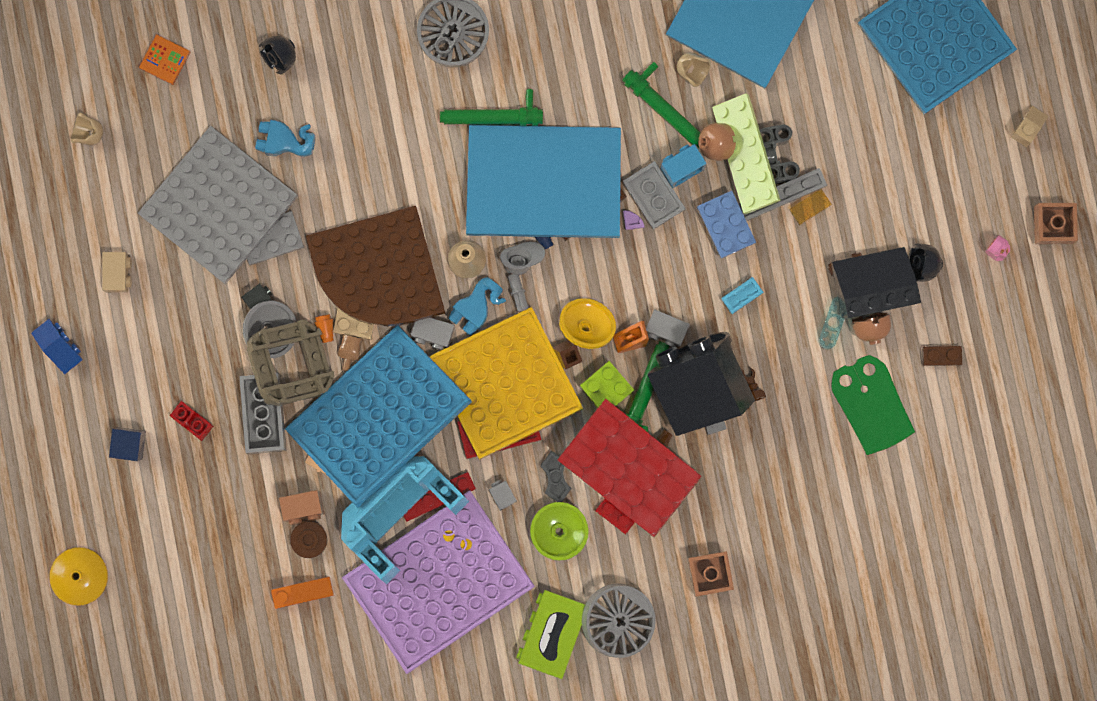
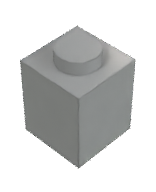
[489,479,517,511]

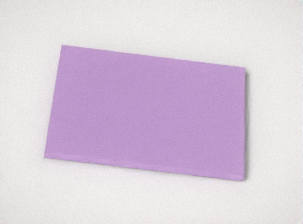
[342,491,535,674]

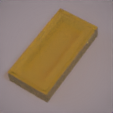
[789,189,832,226]

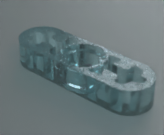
[818,296,845,350]

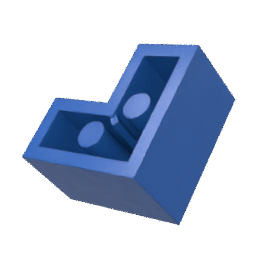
[31,319,83,374]

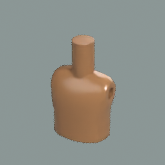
[338,335,362,371]

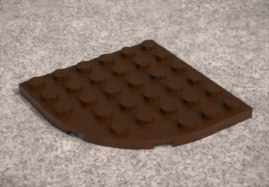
[306,205,445,326]

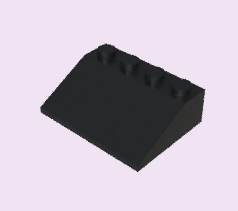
[831,247,921,318]

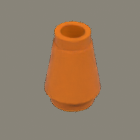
[314,314,334,343]

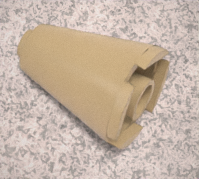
[448,241,486,278]

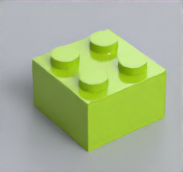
[580,361,634,408]

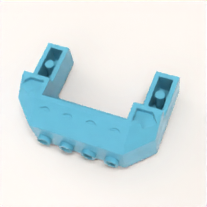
[341,456,469,584]

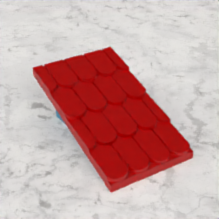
[557,398,702,538]

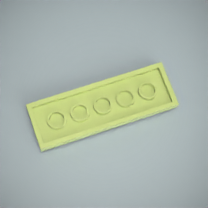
[712,94,780,214]

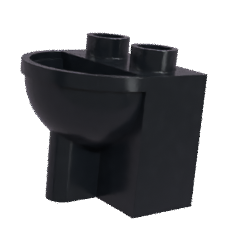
[647,332,755,436]

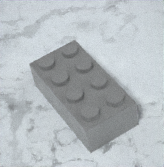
[239,373,287,455]

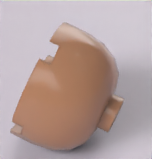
[698,123,736,161]
[852,312,891,345]

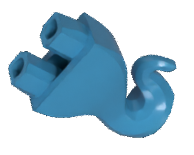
[255,120,316,157]
[449,277,506,336]

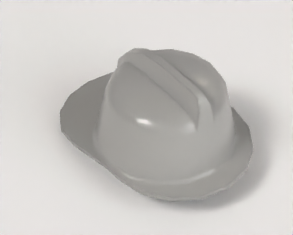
[500,241,545,275]

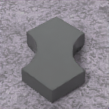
[540,451,572,502]

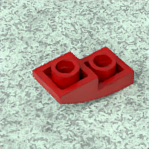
[170,401,214,441]

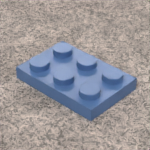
[697,191,756,259]

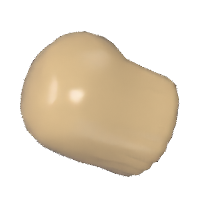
[677,53,711,87]
[71,112,103,145]

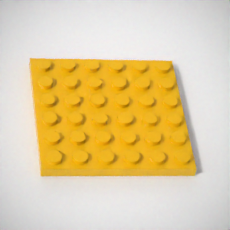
[429,307,583,460]

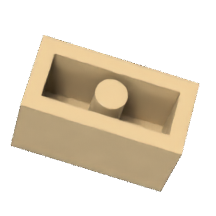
[102,252,132,293]

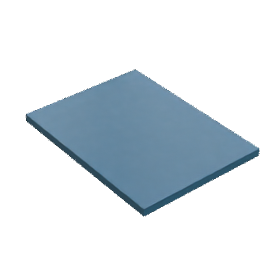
[666,0,814,89]
[466,125,621,238]
[285,326,472,508]

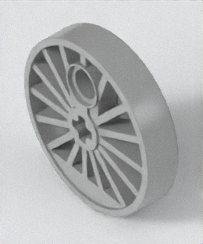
[417,0,489,67]
[582,583,656,658]

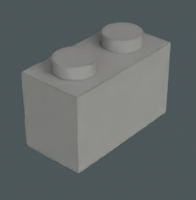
[646,309,690,347]
[411,318,455,350]

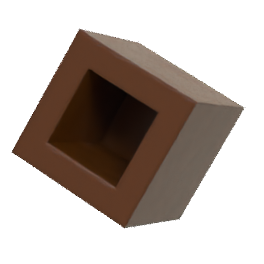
[552,340,583,370]

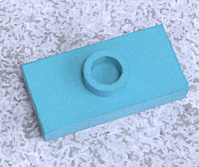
[721,277,764,314]

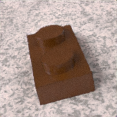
[922,346,962,366]

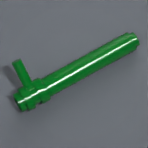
[622,62,701,148]
[440,89,543,126]
[626,341,670,432]

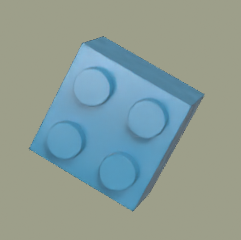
[660,144,707,188]

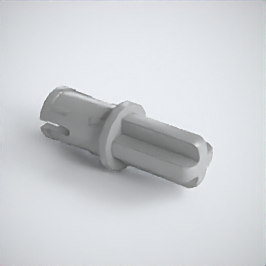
[507,274,528,312]

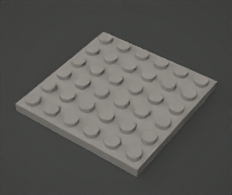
[138,126,298,285]

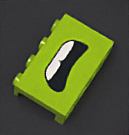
[516,590,585,679]

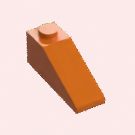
[271,577,334,609]

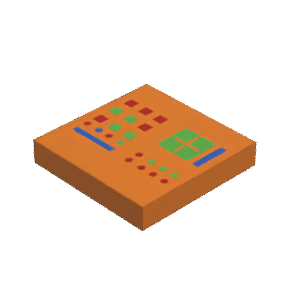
[139,34,191,85]

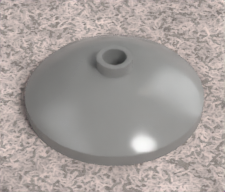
[243,301,297,358]

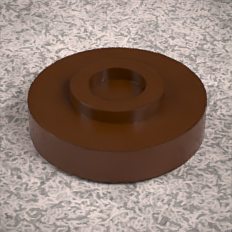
[290,522,328,558]

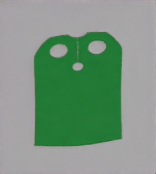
[831,355,915,455]

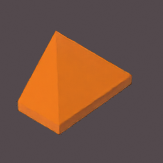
[613,321,649,353]

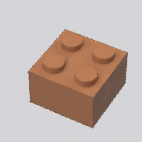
[1034,203,1078,244]
[279,490,325,525]
[688,551,734,597]

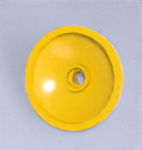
[559,298,616,349]
[50,547,108,606]

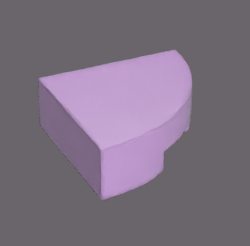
[623,211,645,230]

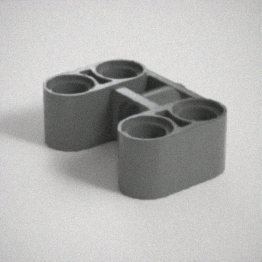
[760,125,800,184]

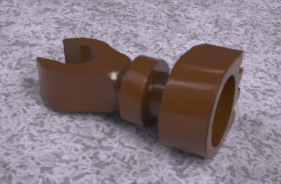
[742,368,766,401]

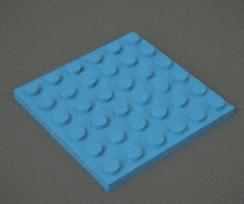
[858,0,1017,114]

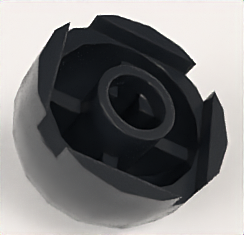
[259,36,296,74]
[908,243,943,282]

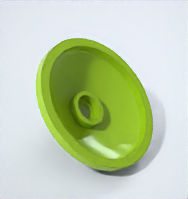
[530,502,589,561]

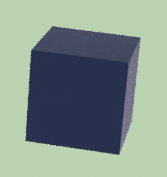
[109,427,146,461]

